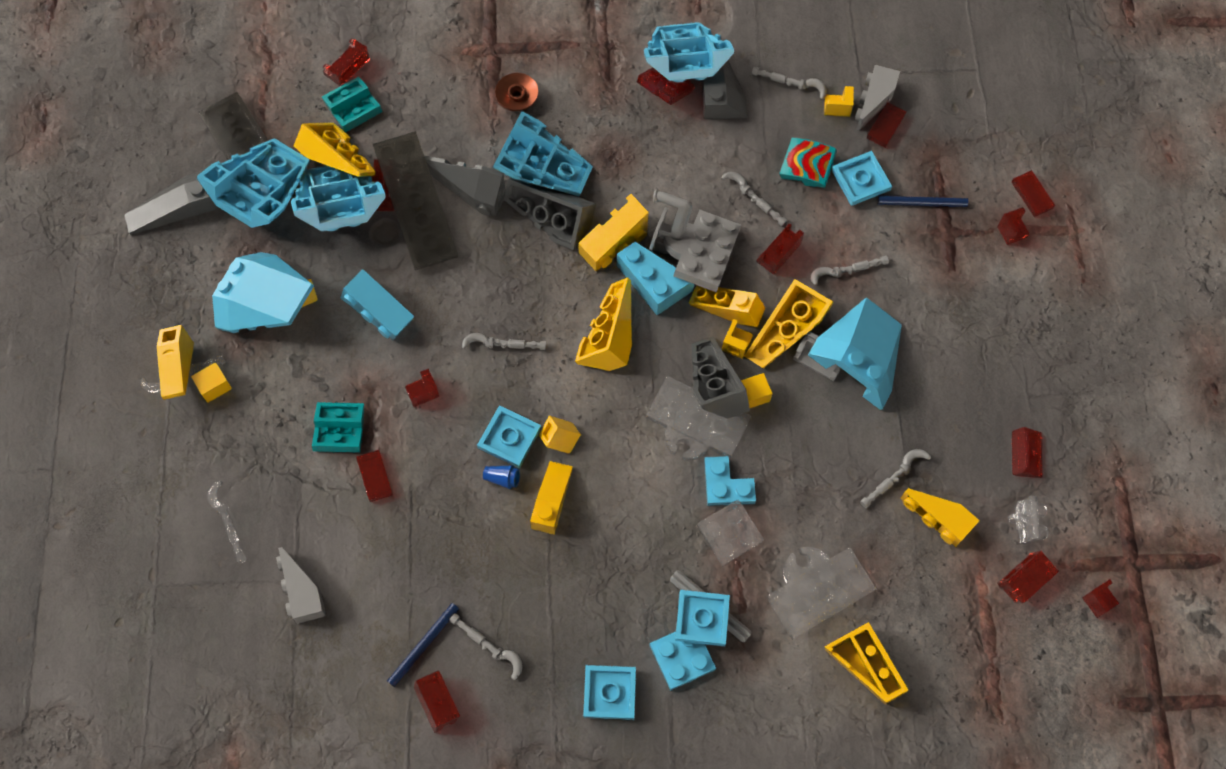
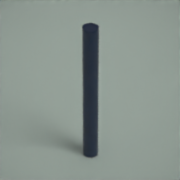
[878,196,968,207]
[387,603,459,687]

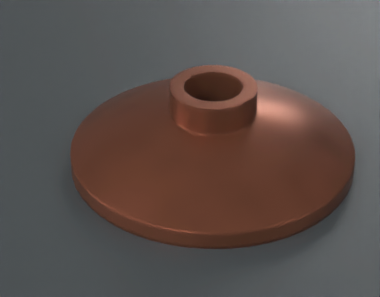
[495,73,538,111]

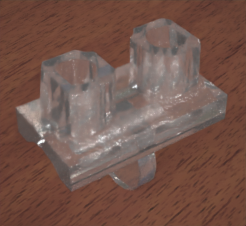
[1008,496,1048,544]

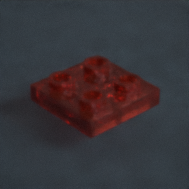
[636,67,695,105]

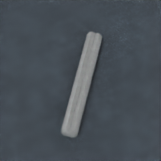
[670,570,752,642]

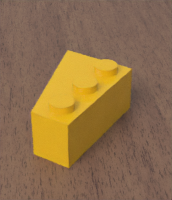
[578,194,649,271]

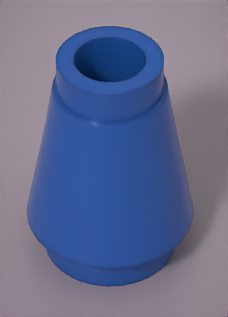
[483,465,520,489]

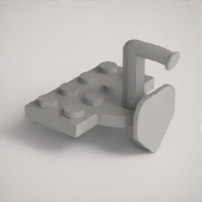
[649,189,741,292]

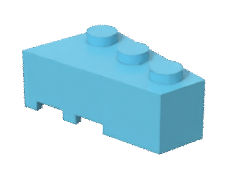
[617,242,694,315]
[340,269,414,340]

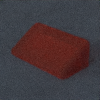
[1012,427,1043,478]

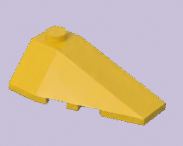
[294,123,375,177]
[575,278,632,371]
[744,279,834,369]

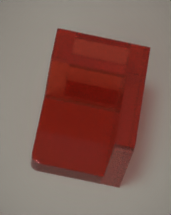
[997,207,1030,245]
[405,369,440,407]
[1082,579,1120,618]

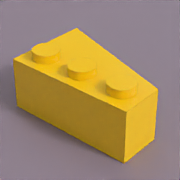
[825,622,908,704]

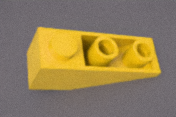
[689,285,765,327]
[157,325,194,400]
[900,488,980,547]

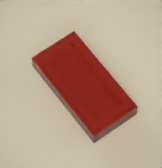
[867,102,907,148]
[1011,170,1055,217]
[356,450,393,502]

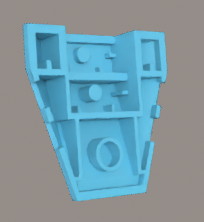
[644,22,734,82]
[492,111,593,196]
[197,138,310,228]
[291,166,386,232]
[212,252,314,333]
[808,298,902,410]

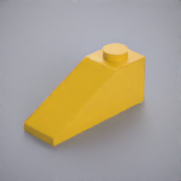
[530,461,573,535]

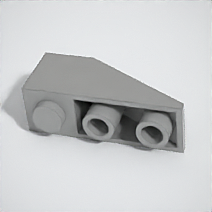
[855,65,900,130]
[276,547,327,624]

